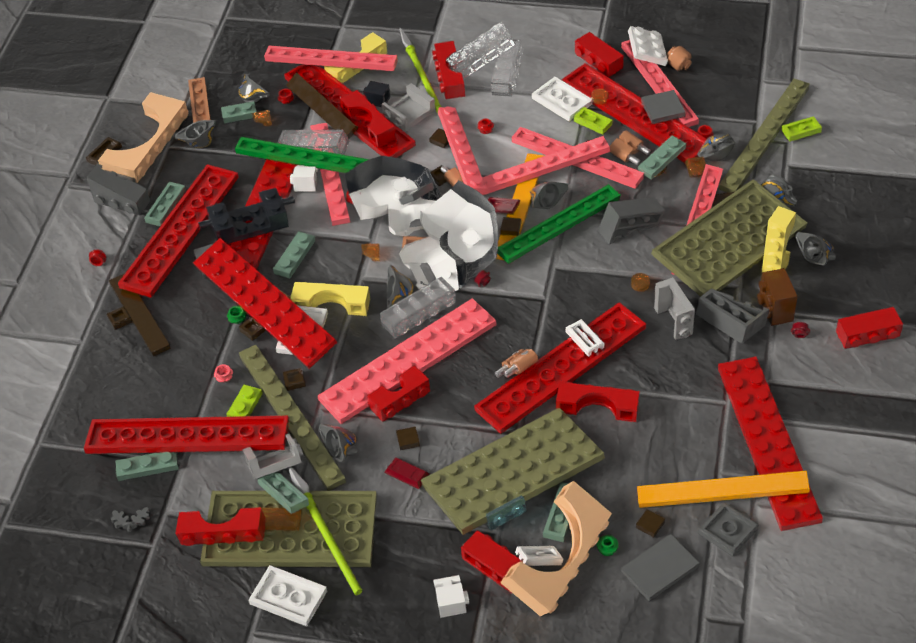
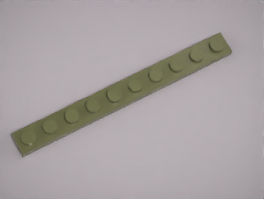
[719,78,810,193]
[239,345,346,491]

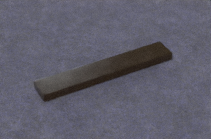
[286,72,358,141]
[109,273,171,357]

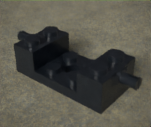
[198,188,295,244]

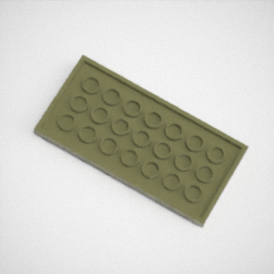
[651,179,807,297]
[421,408,605,535]
[200,491,377,567]

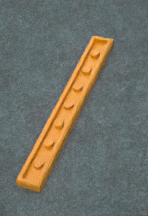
[496,153,544,260]
[637,471,810,508]

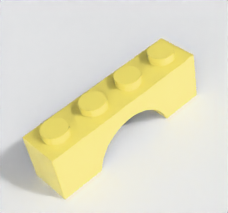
[324,32,387,83]
[762,206,796,272]
[290,282,370,316]

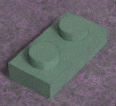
[221,101,257,123]

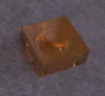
[685,156,706,178]

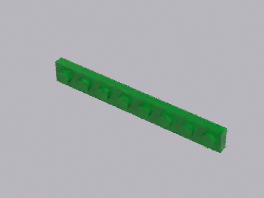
[235,137,369,173]
[497,184,621,264]

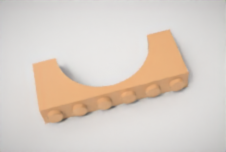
[98,92,189,183]
[501,481,612,616]

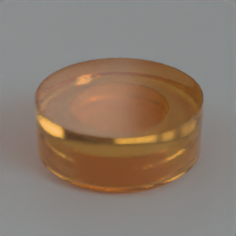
[631,273,650,291]

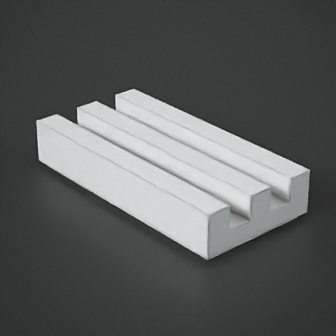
[566,319,604,356]
[515,546,563,566]

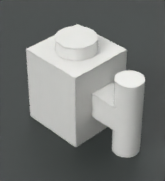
[290,165,318,192]
[433,575,469,618]

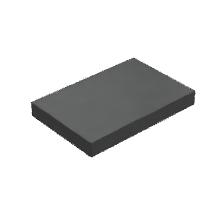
[621,534,699,601]

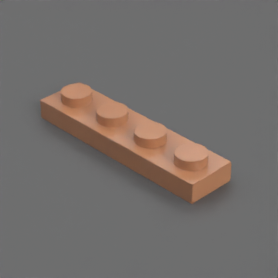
[188,77,211,123]

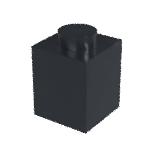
[363,81,390,107]

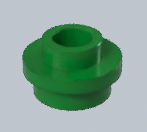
[227,306,246,324]
[597,535,618,556]

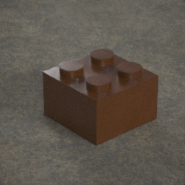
[757,268,798,326]

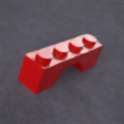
[432,41,465,99]
[340,90,396,148]
[556,382,640,422]
[175,507,266,546]

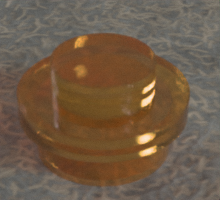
[591,89,608,104]

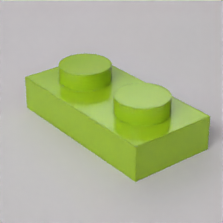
[574,107,612,135]
[782,116,822,142]
[227,385,262,417]

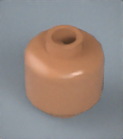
[667,46,692,71]

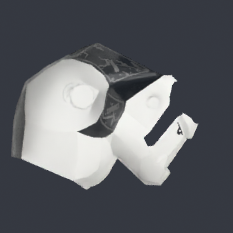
[345,156,442,236]
[399,180,498,294]

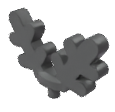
[111,507,150,532]

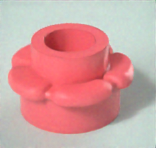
[214,364,233,382]

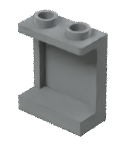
[381,83,435,132]
[654,277,695,340]
[242,434,303,479]

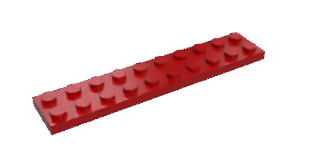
[562,63,707,165]
[284,64,416,158]
[228,159,297,270]
[118,164,239,298]
[193,238,337,369]
[474,302,646,434]
[718,357,823,531]
[84,415,289,454]

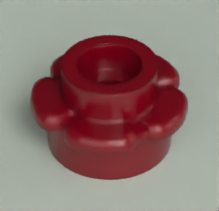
[474,270,491,287]
[791,322,810,338]

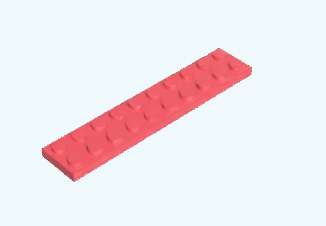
[318,298,496,424]

